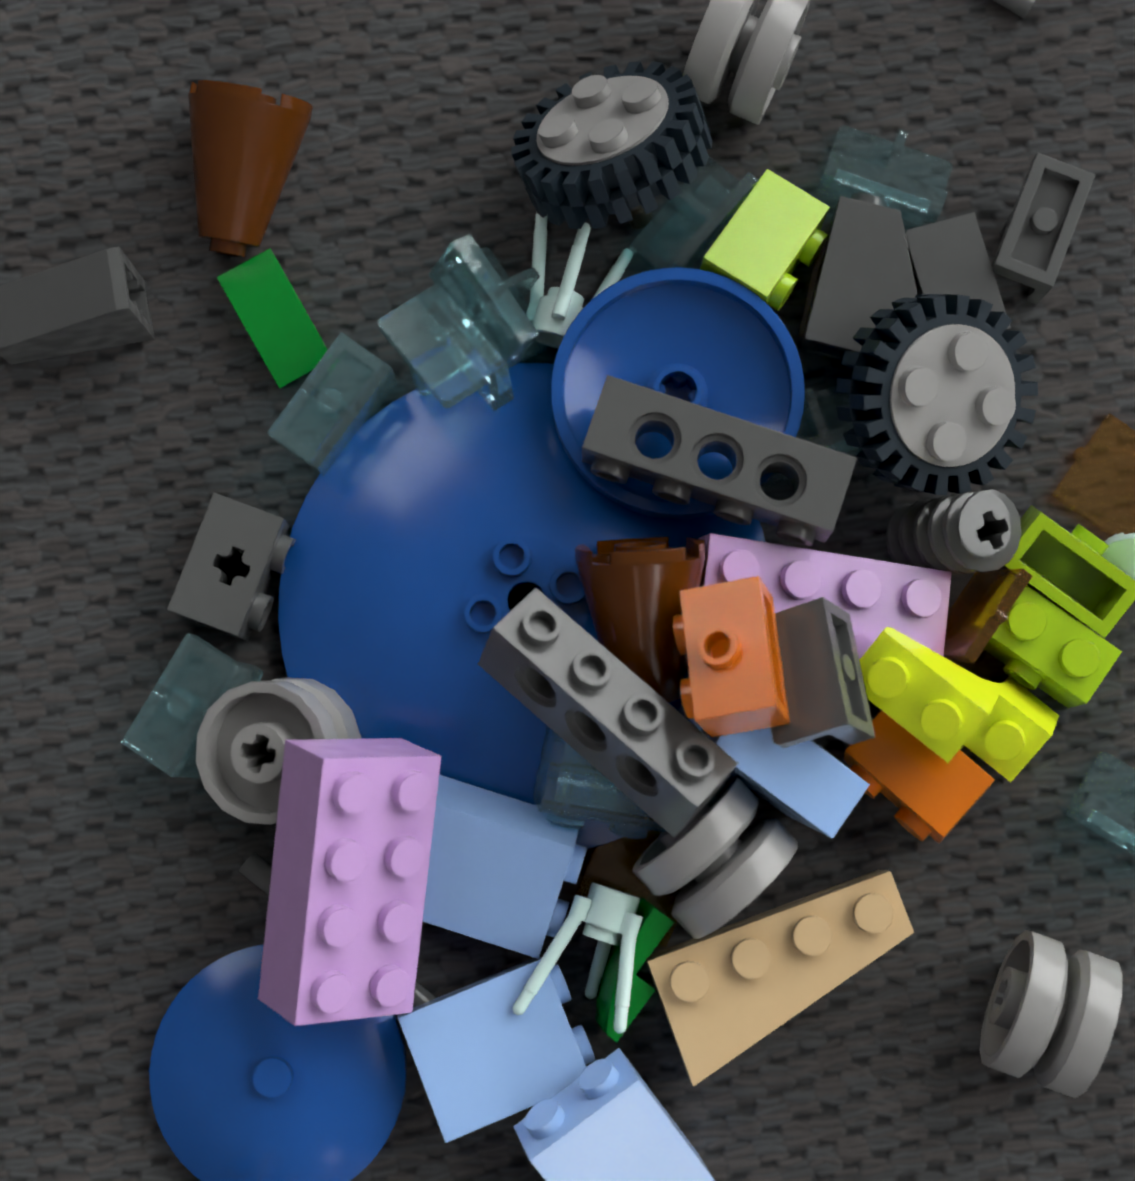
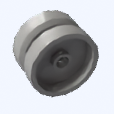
[683,0,811,125]
[196,677,361,825]
[632,775,798,939]
[980,930,1123,1098]

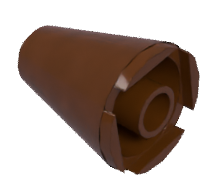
[188,80,313,257]
[575,537,706,703]

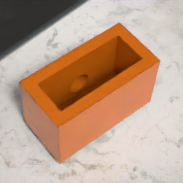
[673,576,790,738]
[844,710,995,844]

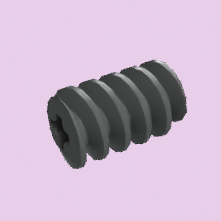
[885,489,1022,575]

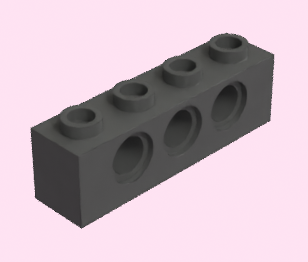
[582,375,857,546]
[478,588,738,838]

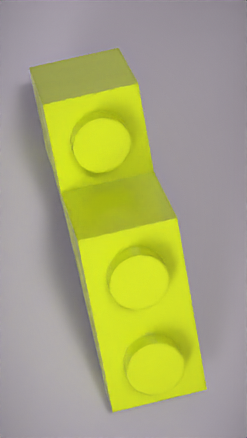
[859,627,1060,782]

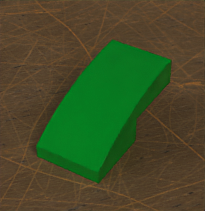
[217,248,333,389]
[595,896,674,1042]

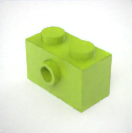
[700,169,830,311]
[1005,505,1135,638]
[966,578,1122,708]

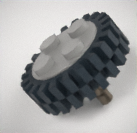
[511,61,712,229]
[836,294,1038,495]

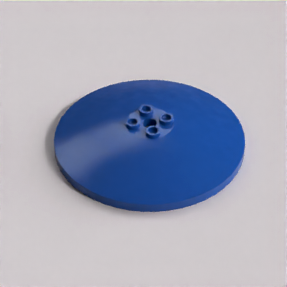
[278,363,766,849]

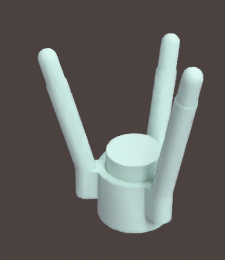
[524,212,633,349]
[513,882,643,1034]

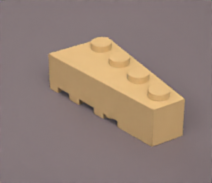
[646,869,914,1087]

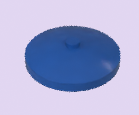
[551,267,805,519]
[149,944,407,1181]

